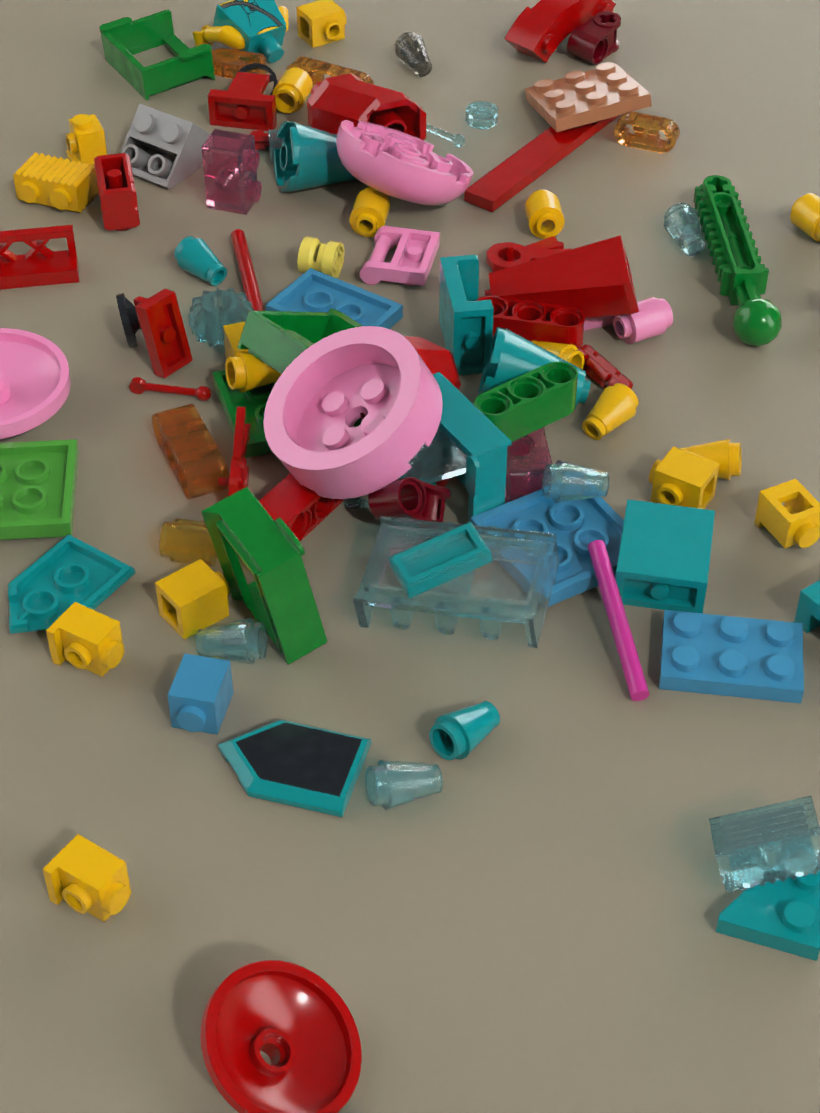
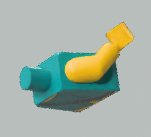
[192,0,289,63]

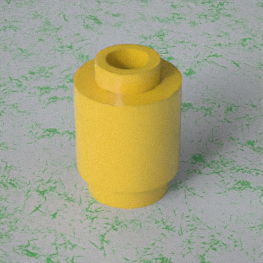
[272,68,313,114]
[349,187,390,237]
[525,190,565,239]
[790,193,820,242]

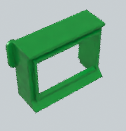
[99,9,215,101]
[237,309,362,374]
[201,487,328,665]

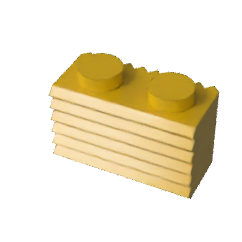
[13,152,98,213]

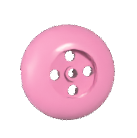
[336,120,474,206]

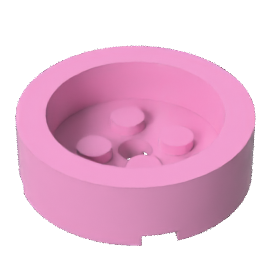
[263,326,443,499]

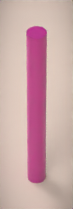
[587,540,649,701]

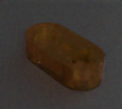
[212,48,267,79]
[614,112,680,153]

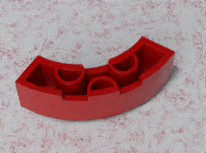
[504,0,616,63]

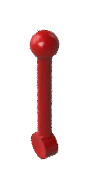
[129,377,211,401]

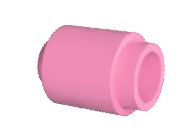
[613,297,673,344]

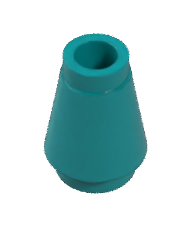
[174,236,227,286]
[429,701,500,760]

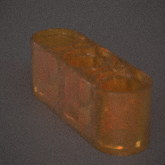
[152,403,229,500]

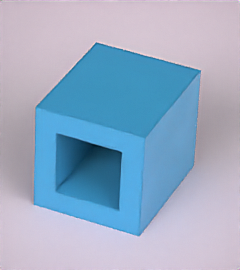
[167,653,234,735]

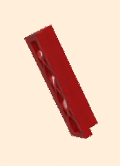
[0,225,79,290]

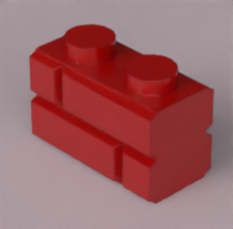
[94,153,140,231]

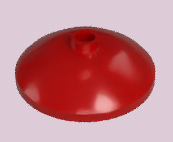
[200,960,362,1113]

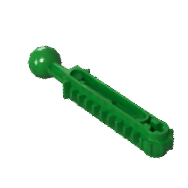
[693,175,782,347]

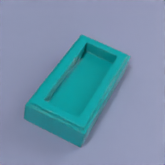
[389,522,492,598]

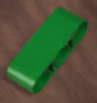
[474,361,578,442]

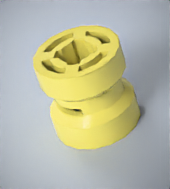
[297,236,345,278]

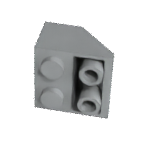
[120,104,213,189]

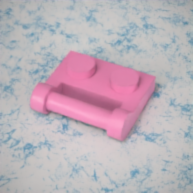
[359,226,440,286]

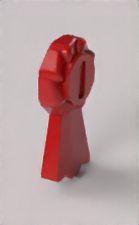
[486,236,571,272]
[218,406,251,496]

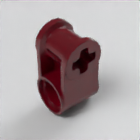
[567,11,621,65]
[368,477,451,536]

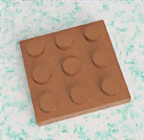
[525,62,652,132]

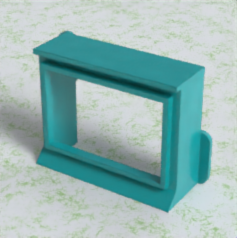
[408,372,512,522]

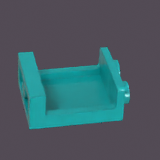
[439,255,494,375]
[615,499,715,613]

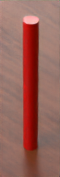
[231,229,265,311]

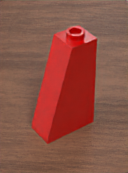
[485,235,639,318]

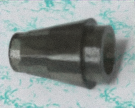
[395,32,432,77]

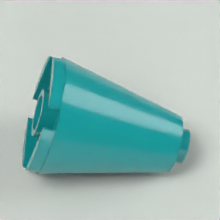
[274,121,357,192]
[477,327,591,410]

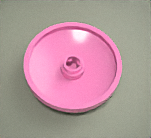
[0,328,71,439]

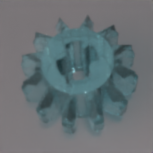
[188,287,254,347]

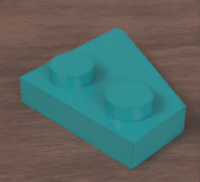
[716,852,820,961]

